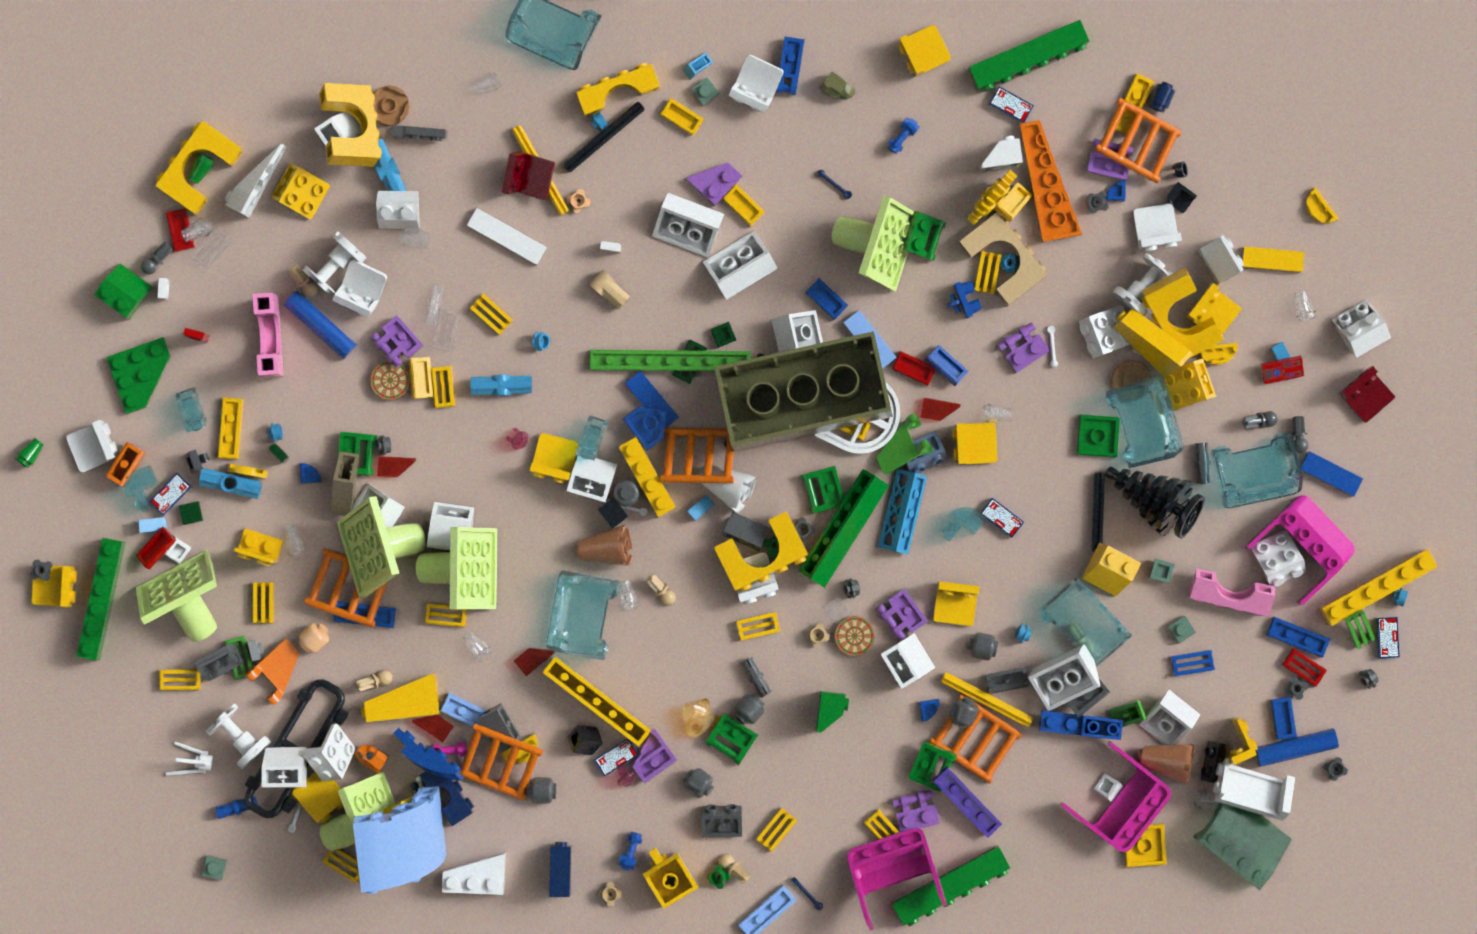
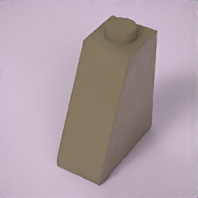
[331,452,360,516]

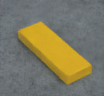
[1115,73,1155,135]
[1242,246,1304,272]
[217,397,243,459]

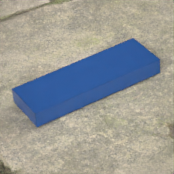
[625,371,679,429]
[1300,451,1363,497]
[333,602,396,628]
[1266,617,1330,658]

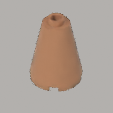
[575,525,633,566]
[1138,744,1195,784]

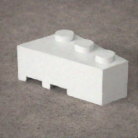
[442,853,506,895]

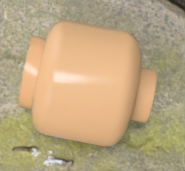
[299,623,329,653]

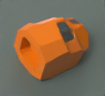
[354,744,389,774]

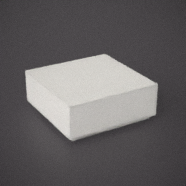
[600,241,621,253]
[157,278,170,300]

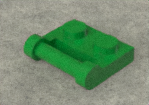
[902,211,946,261]
[337,432,377,476]
[800,466,844,514]
[705,713,758,766]
[908,741,957,792]

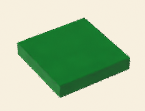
[1076,414,1120,458]

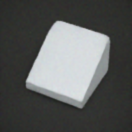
[165,534,191,564]
[1094,773,1124,802]

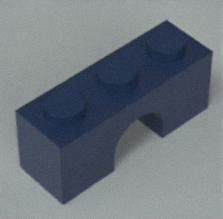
[419,771,474,826]

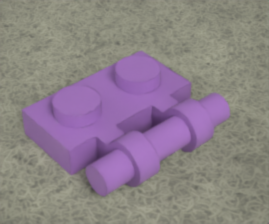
[1087,138,1133,181]
[371,316,423,368]
[998,322,1050,373]
[876,589,928,641]
[892,790,940,832]

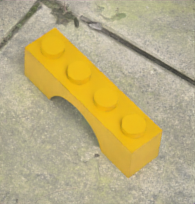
[576,63,660,117]
[619,437,676,517]

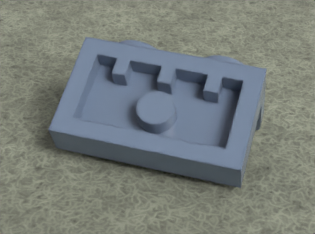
[906,431,948,474]

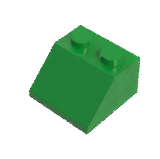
[93,264,153,320]
[816,691,849,733]

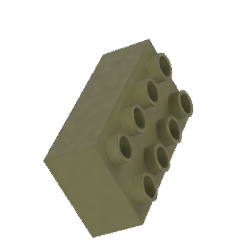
[714,331,893,452]

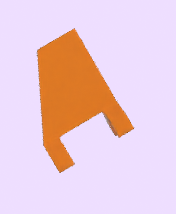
[245,638,299,705]

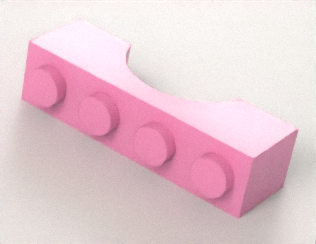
[1190,568,1275,617]

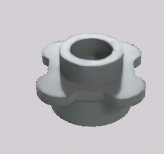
[1087,191,1109,213]
[376,435,391,456]
[795,517,815,542]
[30,559,53,581]
[843,578,860,599]
[1359,669,1379,689]
[1284,676,1308,700]
[1324,757,1348,781]

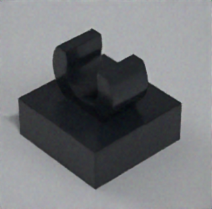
[185,450,209,474]

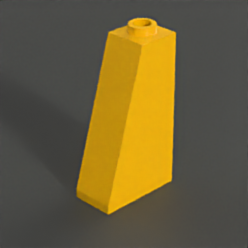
[1113,308,1193,378]
[361,673,440,722]

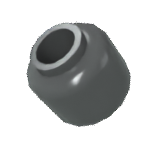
[614,480,640,507]
[968,632,998,661]
[734,694,764,724]
[949,696,979,728]
[683,768,714,798]
[527,777,556,804]

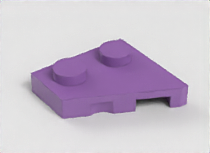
[687,162,743,206]
[633,728,677,784]

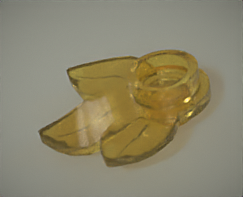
[682,699,721,737]

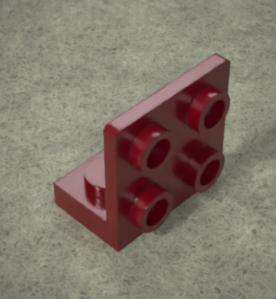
[502,151,555,201]
[1339,366,1395,423]

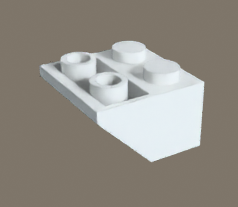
[314,112,362,146]
[1197,235,1244,285]
[1332,300,1391,358]
[567,453,618,503]
[427,502,474,550]
[880,633,935,689]
[262,747,307,789]

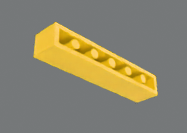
[1319,549,1438,626]
[542,656,651,747]

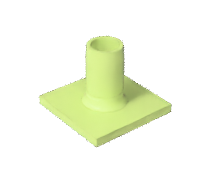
[832,196,914,292]
[337,496,426,598]
[416,527,497,609]
[136,550,217,642]
[320,772,395,851]

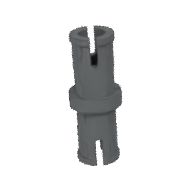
[1195,443,1211,484]
[741,657,772,698]

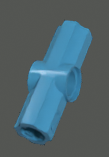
[375,139,407,191]
[470,375,532,396]
[199,468,262,499]

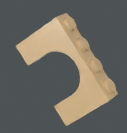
[959,212,1047,306]

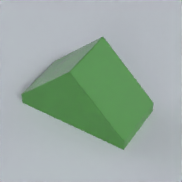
[1108,700,1147,727]

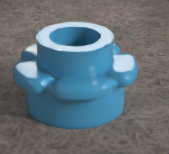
[590,112,608,130]
[1000,253,1020,273]
[532,332,550,351]
[268,423,283,442]
[1392,587,1408,607]
[1015,624,1032,644]

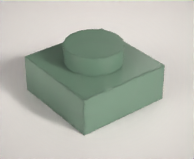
[691,77,719,106]
[1149,559,1175,584]
[1168,616,1196,644]
[202,855,227,880]

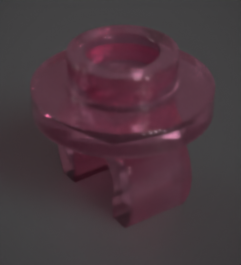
[506,428,529,450]
[617,765,636,787]

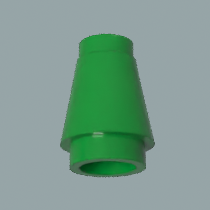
[188,153,214,184]
[15,438,44,468]

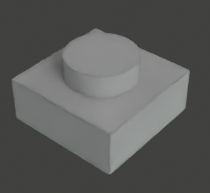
[248,640,264,661]

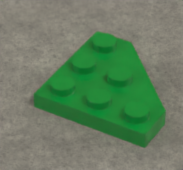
[106,337,171,414]

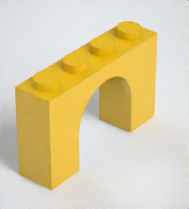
[319,83,382,167]
[155,120,244,215]
[1141,268,1224,359]
[714,511,809,593]

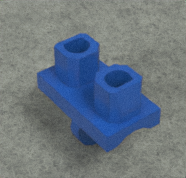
[946,281,982,319]

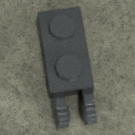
[390,125,448,141]

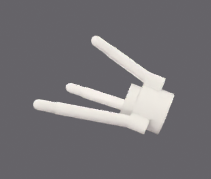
[165,741,213,776]

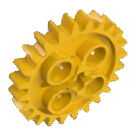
[967,170,1017,225]

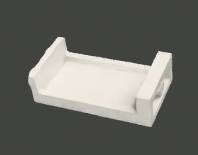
[1213,758,1295,821]

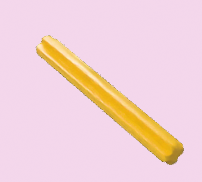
[512,125,569,216]
[941,672,1033,727]

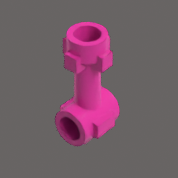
[432,741,468,757]

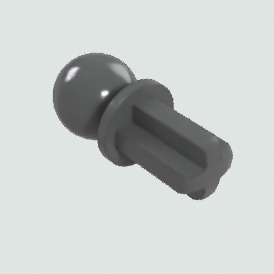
[141,242,173,274]
[1242,411,1278,429]
[1291,416,1309,453]

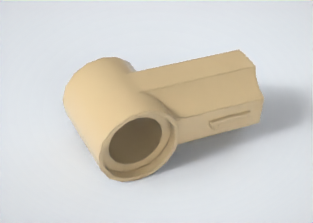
[589,270,630,309]

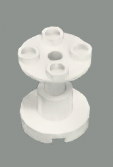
[303,231,367,295]
[1113,253,1173,316]
[205,704,271,769]

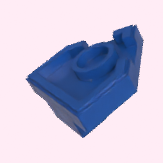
[623,406,667,451]

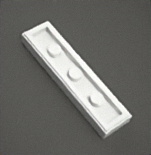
[467,208,547,265]

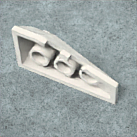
[225,144,287,218]

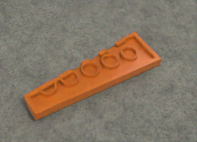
[1019,120,1082,243]

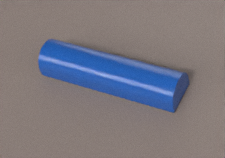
[284,291,357,360]
[1255,728,1339,767]

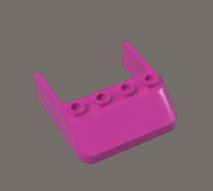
[1244,495,1355,605]
[1059,741,1171,852]
[847,828,947,931]

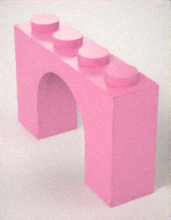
[252,293,284,378]

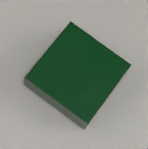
[710,322,737,348]
[269,443,289,463]
[179,501,203,525]

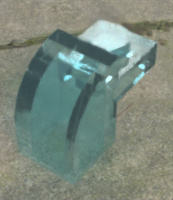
[176,387,207,433]
[575,415,609,461]
[125,465,159,512]
[942,507,987,542]

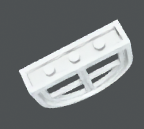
[812,383,900,454]

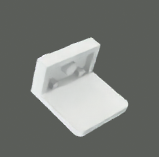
[728,55,784,113]
[1133,203,1182,252]
[332,259,387,318]
[1078,306,1131,359]
[66,420,119,472]
[1251,530,1306,586]
[737,552,779,605]
[302,724,355,781]

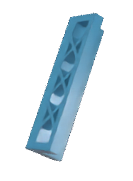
[878,469,927,555]

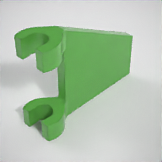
[876,413,934,475]

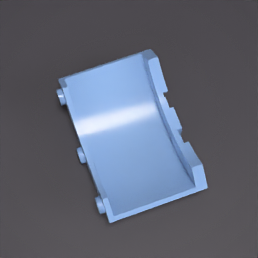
[353,786,447,894]

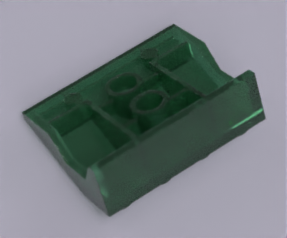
[1193,803,1292,890]

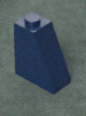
[549,842,572,897]

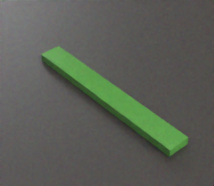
[589,350,751,371]

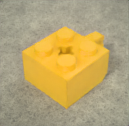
[643,847,698,909]

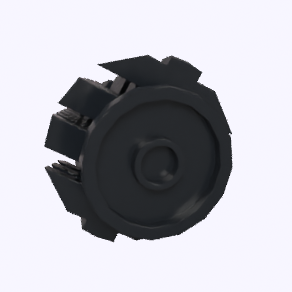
[1105,466,1205,539]

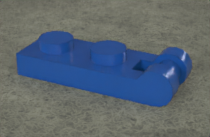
[776,36,805,96]

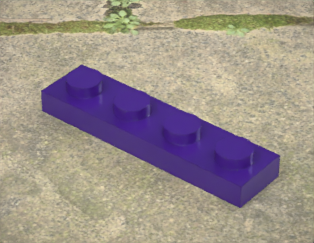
[932,766,1002,838]

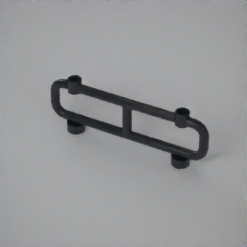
[244,679,349,819]

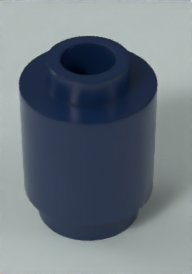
[1149,81,1175,113]

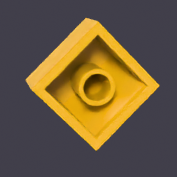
[1081,543,1141,597]

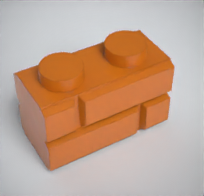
[105,442,147,487]

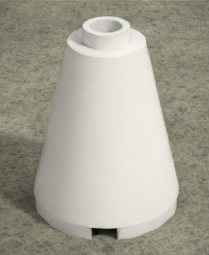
[698,465,756,513]

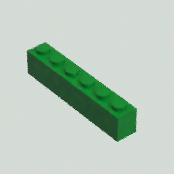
[968,20,1090,92]
[798,469,889,588]
[76,538,126,661]
[891,845,1010,927]

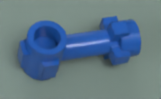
[887,117,920,154]
[618,831,642,871]

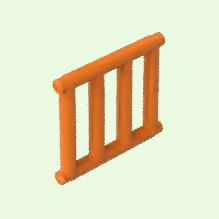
[1095,97,1182,184]
[660,428,734,484]
[304,548,388,628]
[929,694,1022,784]
[459,724,543,801]

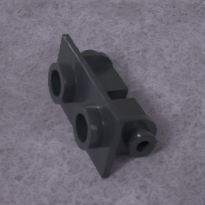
[1201,741,1227,783]

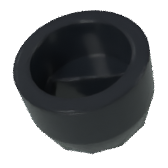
[1171,161,1188,178]

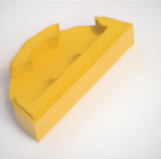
[1306,187,1339,224]
[1199,343,1238,365]
[227,464,268,478]
[500,734,538,764]

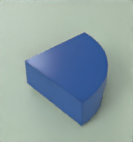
[1106,181,1126,201]
[300,463,322,483]
[919,699,939,722]

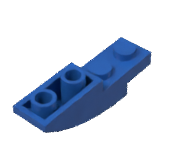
[1039,710,1123,740]
[393,728,464,781]

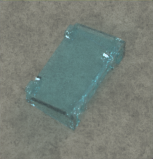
[505,0,602,70]
[1106,374,1183,468]
[1212,433,1303,508]
[546,570,619,660]
[1039,577,1132,668]

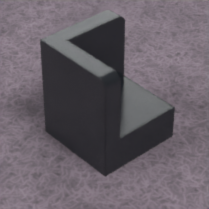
[1164,182,1197,213]
[598,498,629,529]
[567,724,603,755]

